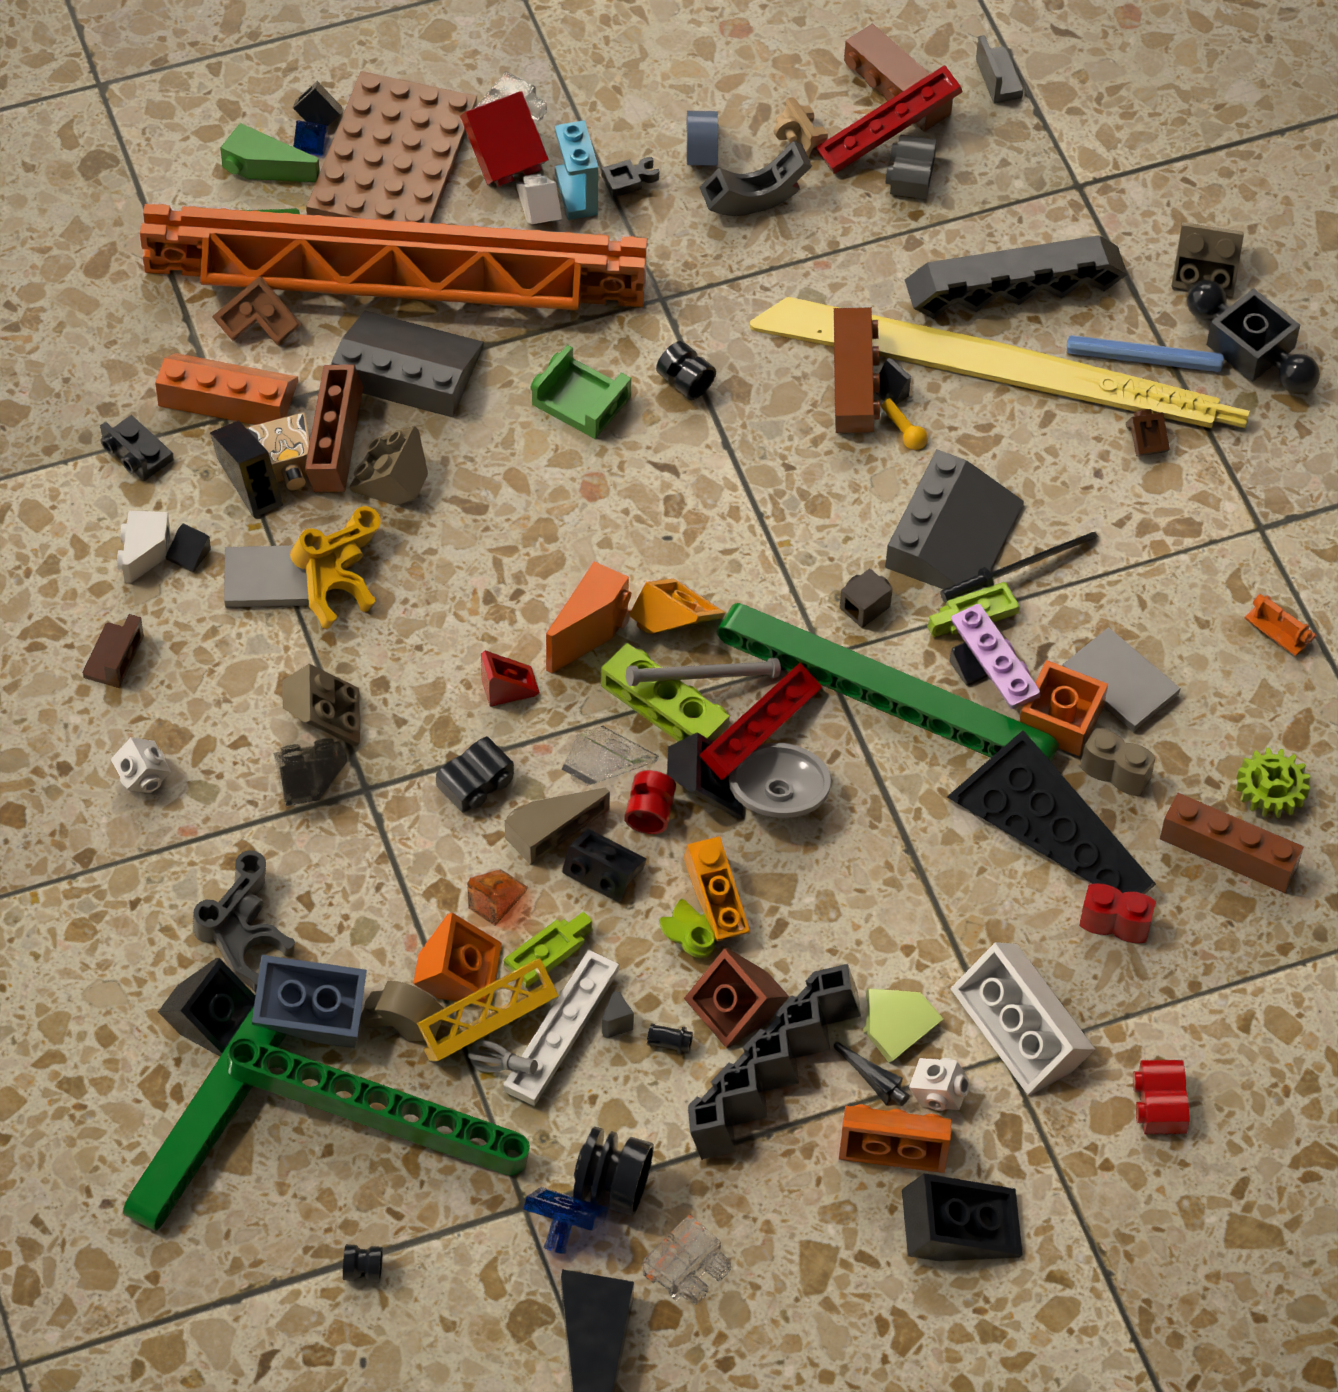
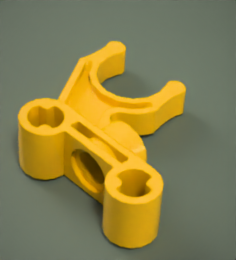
[290,506,381,629]

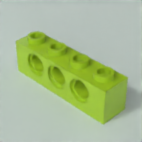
[601,643,730,742]

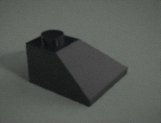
[667,732,743,819]
[158,958,256,1056]

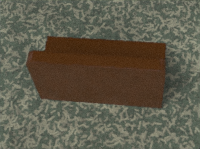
[82,614,144,688]

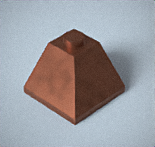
[684,948,789,1048]

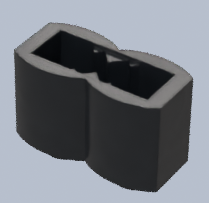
[436,736,514,813]

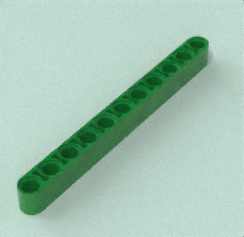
[716,603,1059,762]

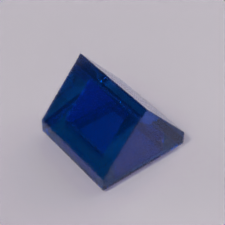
[293,120,330,156]

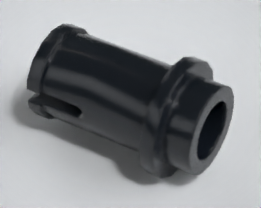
[647,1023,693,1055]

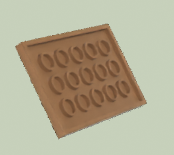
[306,71,477,223]

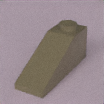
[504,787,610,865]

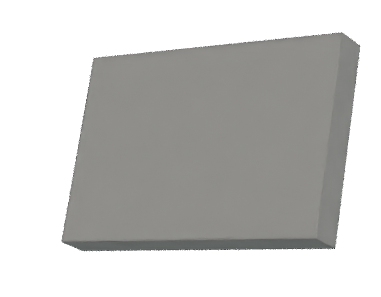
[224,545,309,608]
[1062,627,1181,732]

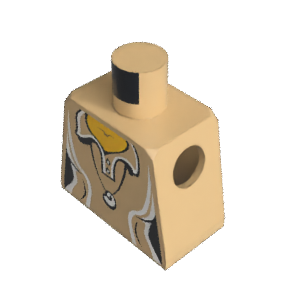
[246,412,310,490]

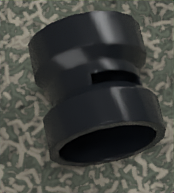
[343,1244,383,1283]

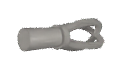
[468,1040,538,1074]

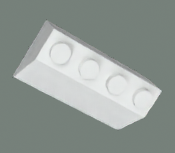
[950,942,1095,1095]

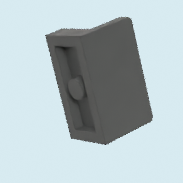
[976,35,1023,104]

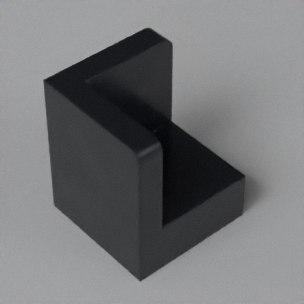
[293,81,342,134]

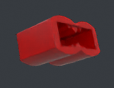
[1079,883,1156,943]
[1133,1060,1190,1134]

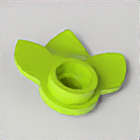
[659,899,716,958]

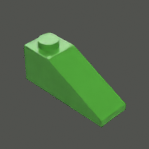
[220,123,320,182]

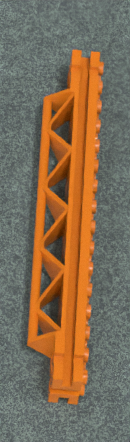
[140,204,647,311]

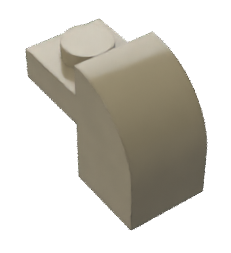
[360,981,444,1042]

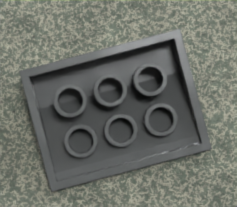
[331,311,484,417]
[885,449,1024,596]

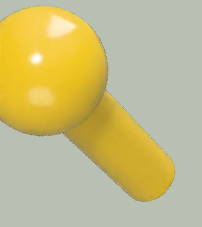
[881,398,928,450]

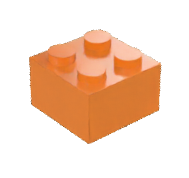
[1019,660,1108,756]

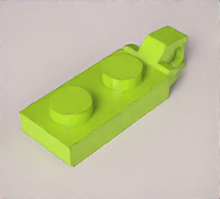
[927,582,1020,637]
[504,911,593,988]

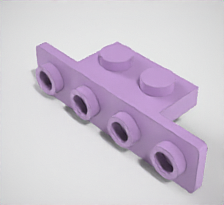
[951,604,1040,709]

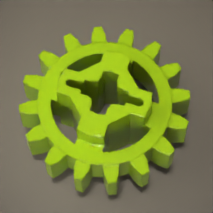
[1236,748,1311,818]

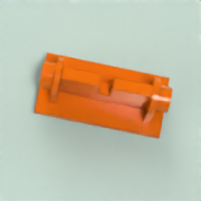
[1245,594,1317,656]

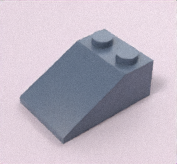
[252,955,367,1048]

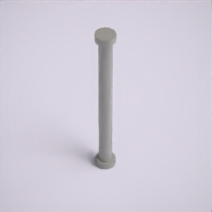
[626,658,781,686]

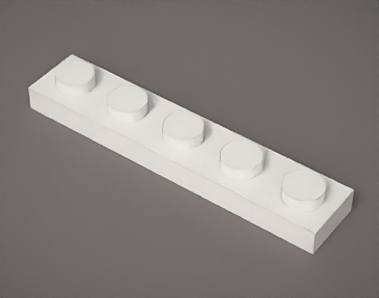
[503,950,619,1106]

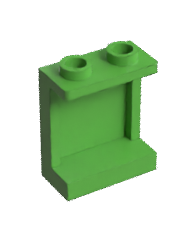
[530,345,631,440]

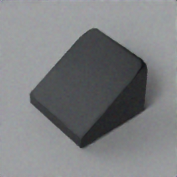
[875,358,911,405]
[165,523,211,572]
[949,642,988,686]

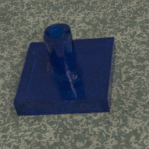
[523,1187,609,1254]

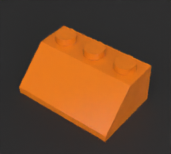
[839,1104,952,1173]

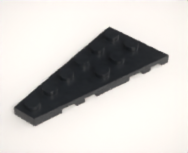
[947,730,1156,894]

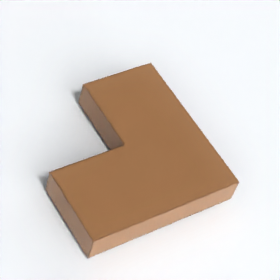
[212,276,302,345]

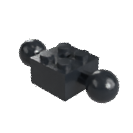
[1186,280,1320,394]

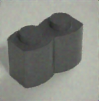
[885,135,937,199]

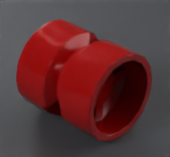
[624,770,677,834]

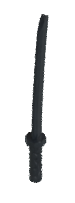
[940,532,1098,603]

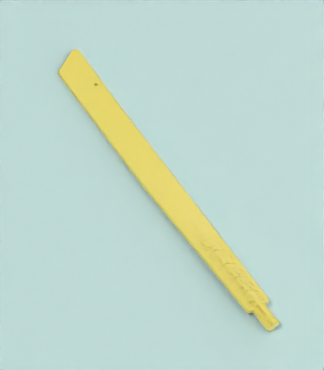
[750,297,1250,428]

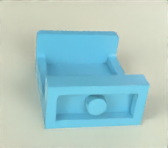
[555,120,598,220]

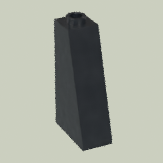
[561,1269,634,1392]

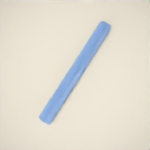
[1067,335,1224,372]

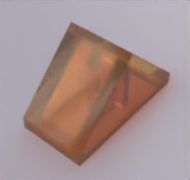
[467,869,528,926]

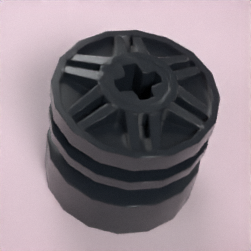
[573,1126,654,1216]

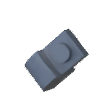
[686,111,718,165]

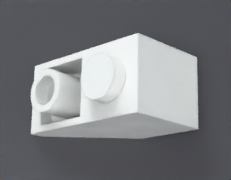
[516,173,562,224]
[117,511,170,583]

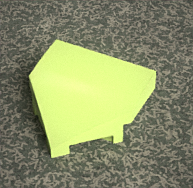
[863,989,943,1063]

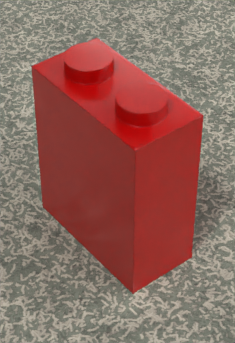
[460,91,549,187]

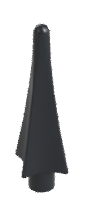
[833,1042,910,1106]

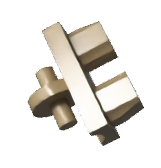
[773,97,828,158]

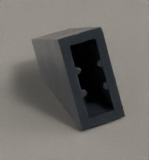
[210,420,283,518]

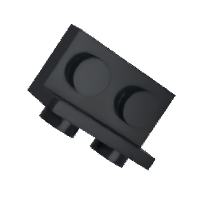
[100,415,174,481]
[562,828,647,902]

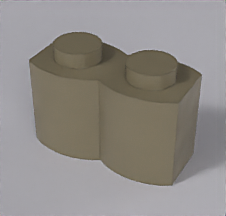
[1081,728,1156,796]

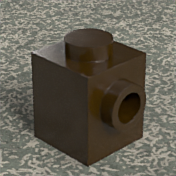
[840,568,893,628]

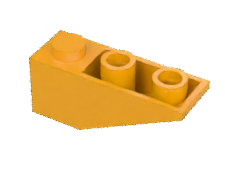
[684,836,750,941]

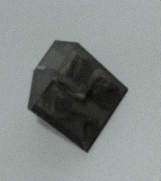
[273,738,347,806]

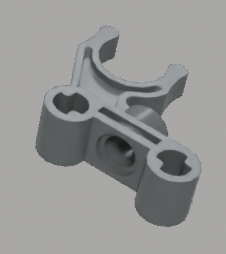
[193,850,295,992]

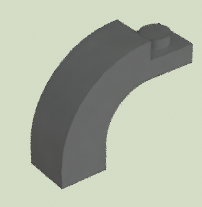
[699,141,812,216]

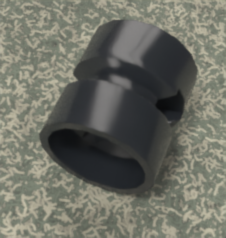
[656,341,716,400]

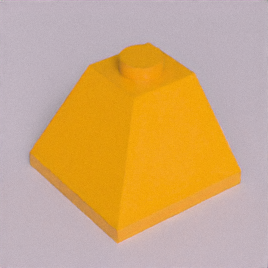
[628,578,726,634]

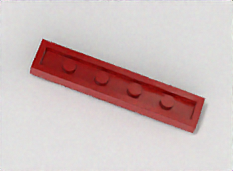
[816,65,963,174]
[699,662,822,780]

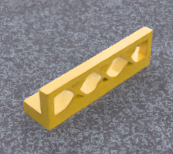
[417,958,559,1061]

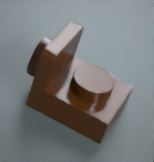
[1126,409,1170,457]

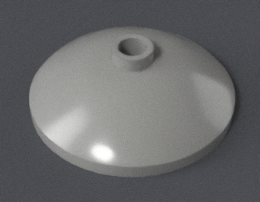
[729,743,831,819]

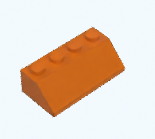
[155,353,298,425]

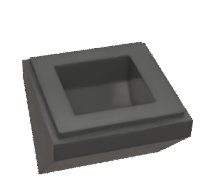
[602,991,634,1038]

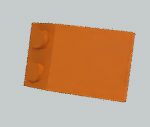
[546,561,632,673]

